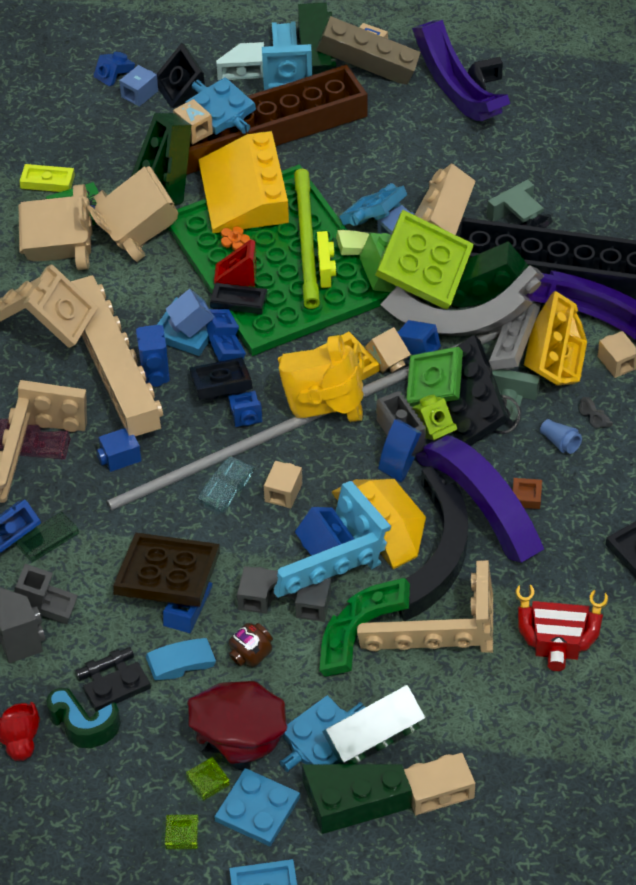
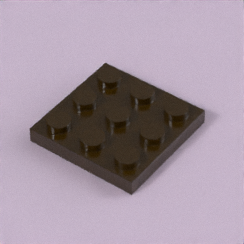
[113,532,220,607]

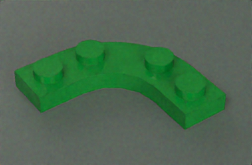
[319,578,410,677]

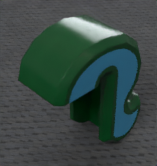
[46,688,121,749]

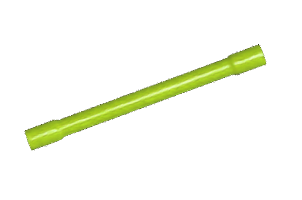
[294,169,320,309]

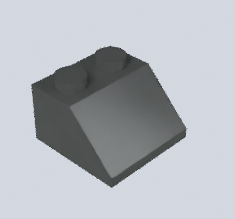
[0,587,46,663]

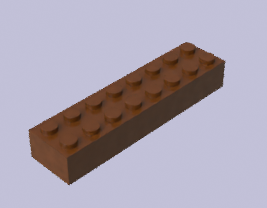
[187,65,368,174]

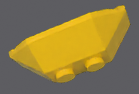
[524,291,587,386]
[332,479,426,570]

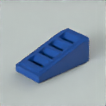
[163,582,212,633]

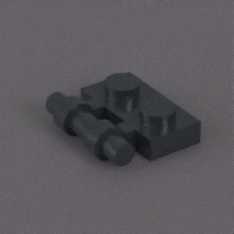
[75,647,151,712]

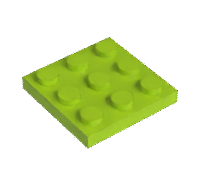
[375,210,474,310]

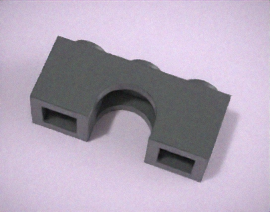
[237,566,331,622]

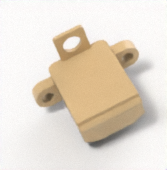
[87,166,178,262]
[18,184,92,270]

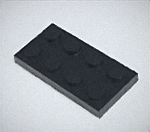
[446,335,510,446]

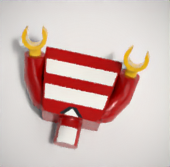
[515,585,608,671]

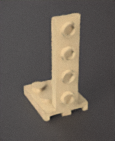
[0,264,98,348]
[0,380,87,503]
[357,560,493,653]

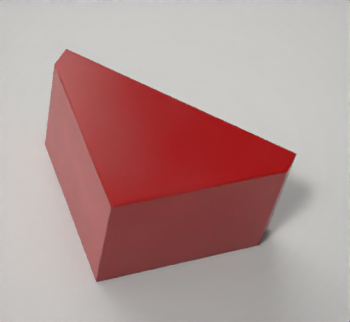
[214,239,257,287]

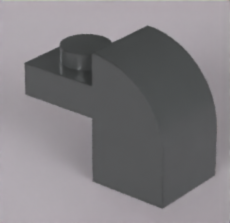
[14,564,78,624]

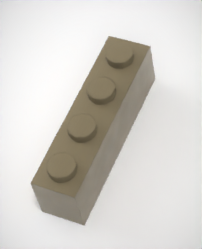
[317,16,421,85]

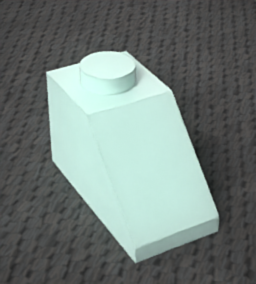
[216,42,264,80]

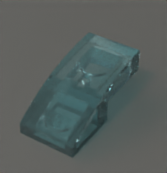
[198,456,255,512]

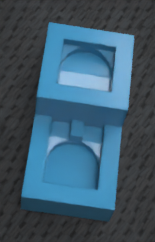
[146,638,216,680]

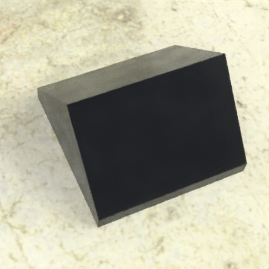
[157,43,205,108]

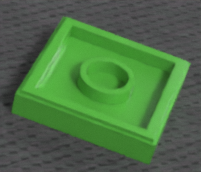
[406,347,463,407]

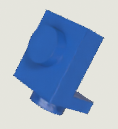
[94,52,135,86]
[228,391,262,427]

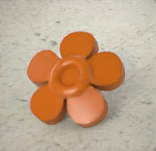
[221,226,250,250]

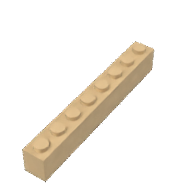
[71,275,163,436]

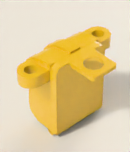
[278,335,365,422]

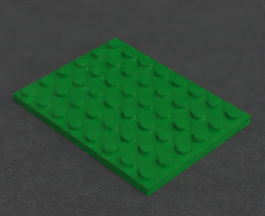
[167,165,391,356]

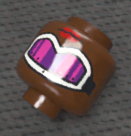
[228,623,273,668]

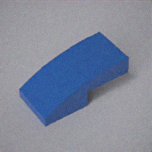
[206,309,246,362]
[378,419,422,482]

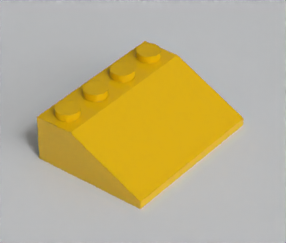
[199,131,289,233]

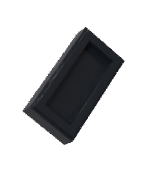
[210,283,268,315]

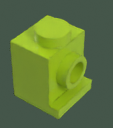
[412,395,457,440]

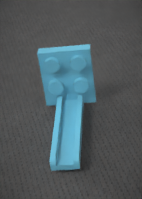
[262,21,312,90]
[274,481,391,598]

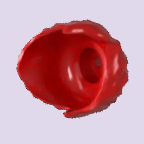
[0,702,40,761]

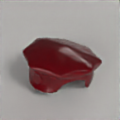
[187,681,287,764]

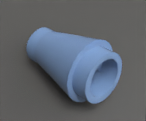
[540,419,582,454]

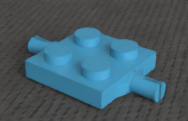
[185,77,256,135]
[339,183,407,226]
[279,695,365,772]

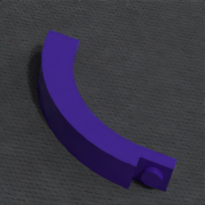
[412,20,510,121]
[526,271,636,340]
[415,435,544,563]

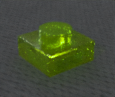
[186,757,230,801]
[165,815,199,849]

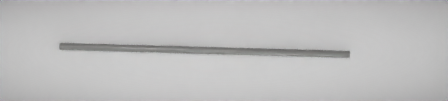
[106,326,503,511]

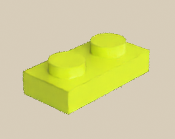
[19,164,75,192]
[317,231,336,288]

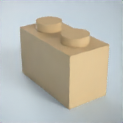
[404,753,475,816]

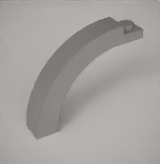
[380,265,544,336]

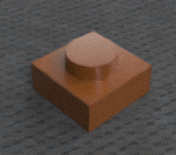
[513,478,542,509]

